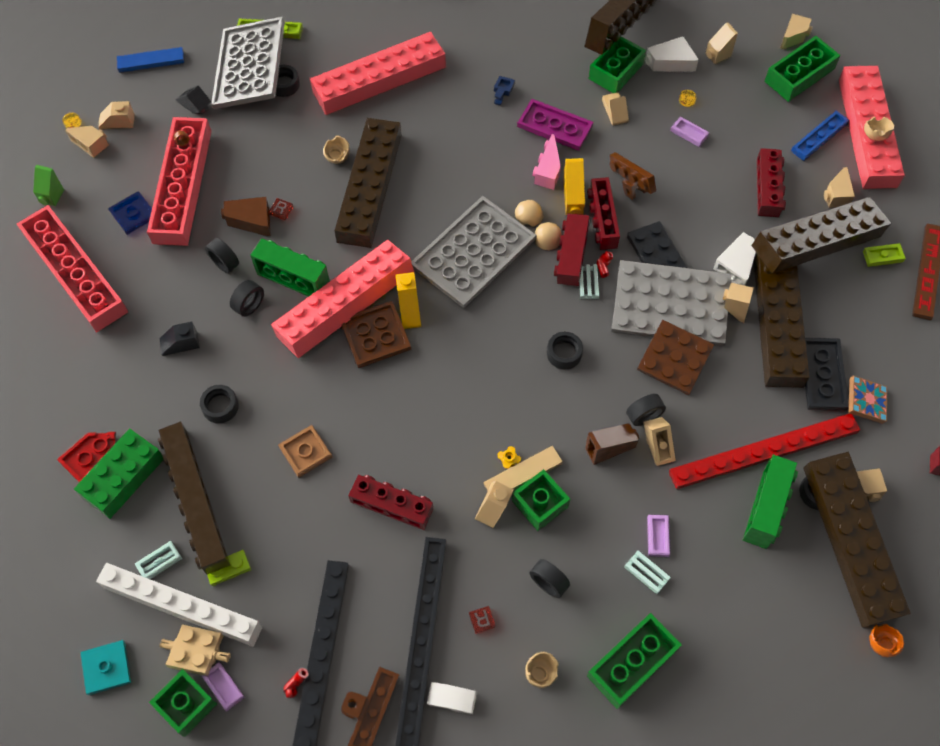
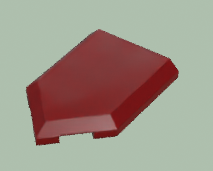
[57,432,116,482]

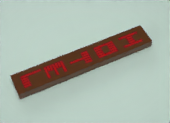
[912,223,940,321]

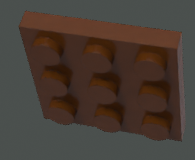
[342,301,412,368]
[637,319,714,395]

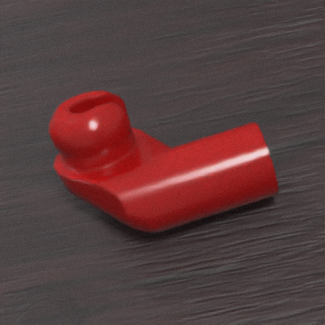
[596,251,613,278]
[283,668,308,698]

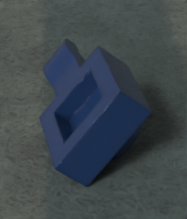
[494,76,515,105]

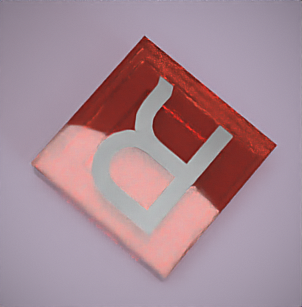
[269,198,293,220]
[469,606,495,634]

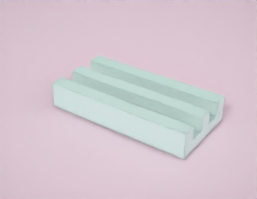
[579,264,599,299]
[135,541,182,579]
[624,551,671,594]

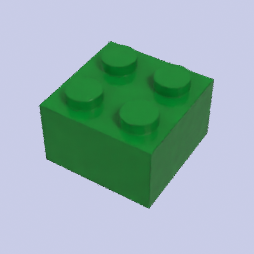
[512,469,570,531]
[149,669,218,737]

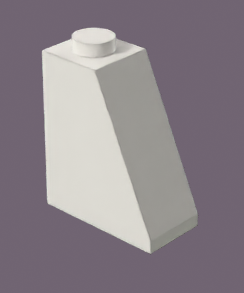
[645,36,698,72]
[713,232,756,286]

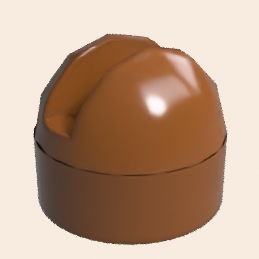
[174,130,189,146]

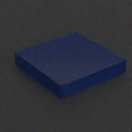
[108,191,152,235]

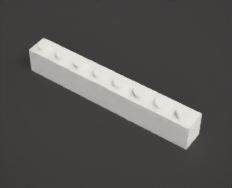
[96,563,263,647]

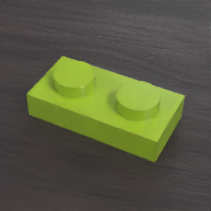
[863,243,906,267]
[207,550,251,587]

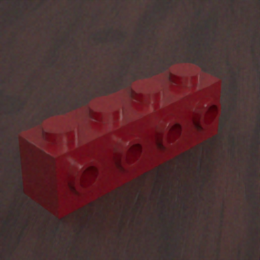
[757,148,786,218]
[587,177,620,250]
[554,213,589,286]
[348,474,434,530]

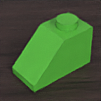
[33,165,64,206]

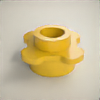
[498,446,521,469]

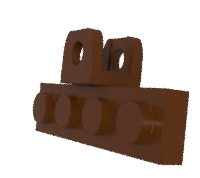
[609,152,657,199]
[341,667,399,746]

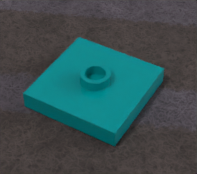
[80,640,131,695]

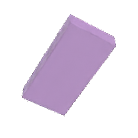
[670,117,709,147]
[647,515,670,557]
[202,662,245,711]

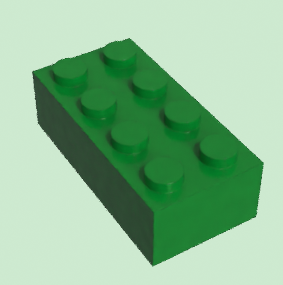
[764,36,841,102]
[250,238,330,297]
[74,428,164,519]
[742,454,798,549]
[587,613,682,710]

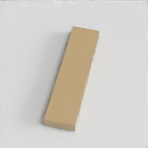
[484,446,563,491]

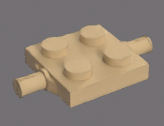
[160,625,231,677]

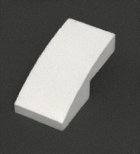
[427,682,477,714]

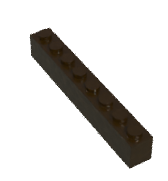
[158,421,230,575]

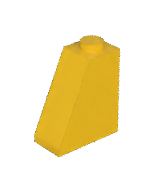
[563,158,585,215]
[395,272,421,329]

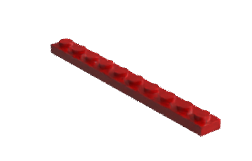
[669,413,860,490]

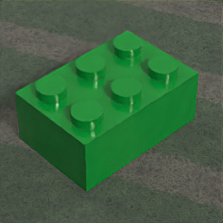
[589,36,646,93]

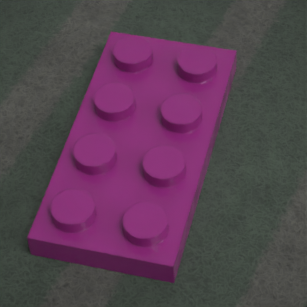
[517,99,593,151]

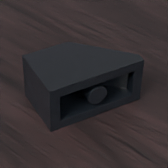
[176,85,211,114]
[159,321,200,356]

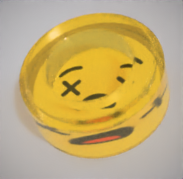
[679,90,697,107]
[62,113,81,128]

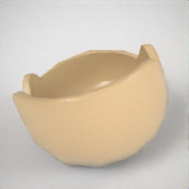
[864,117,895,141]
[323,136,350,164]
[515,200,543,227]
[535,222,562,250]
[525,652,559,688]

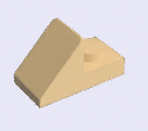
[602,92,629,126]

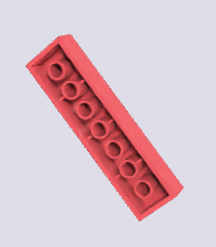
[310,32,446,115]
[838,66,905,189]
[147,117,212,246]
[17,205,128,333]
[271,240,414,359]

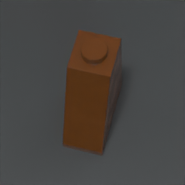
[221,197,271,236]
[585,423,639,465]

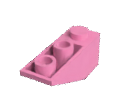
[532,134,561,190]

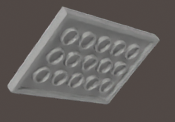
[211,17,285,109]
[411,196,536,308]
[611,260,731,346]

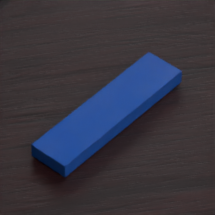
[117,47,184,73]
[791,110,849,161]

